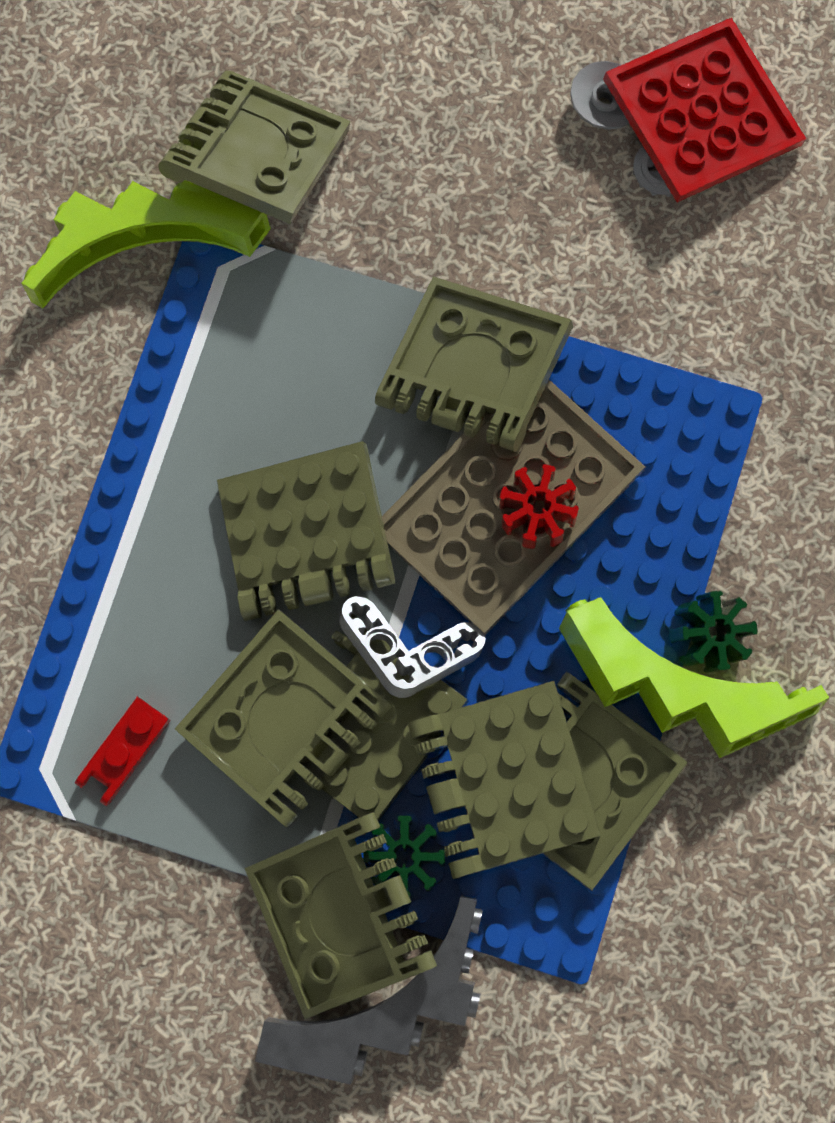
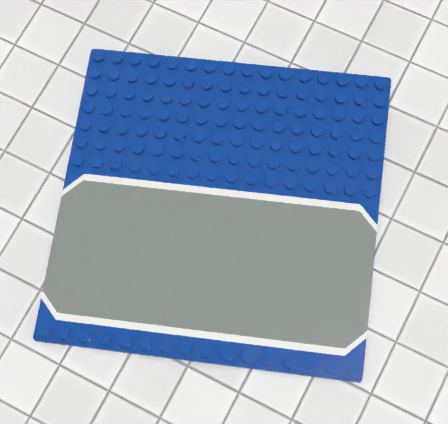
[0,241,762,984]

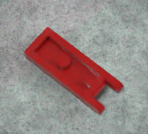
[75,696,171,807]

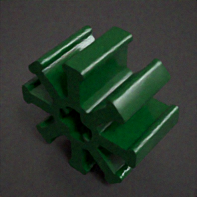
[669,591,758,673]
[363,815,445,899]

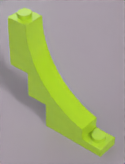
[559,597,829,758]

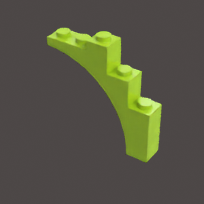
[21,180,271,308]

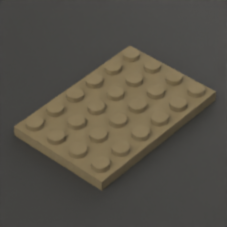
[382,380,645,635]

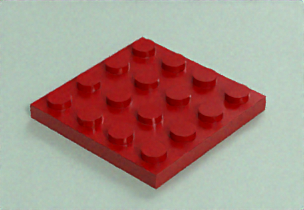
[603,17,806,203]

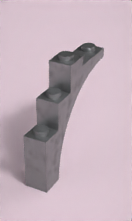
[255,895,483,1085]

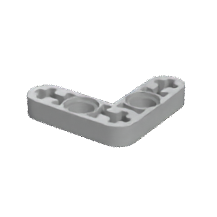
[339,596,485,698]

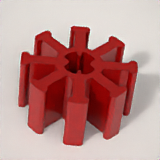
[499,464,579,549]

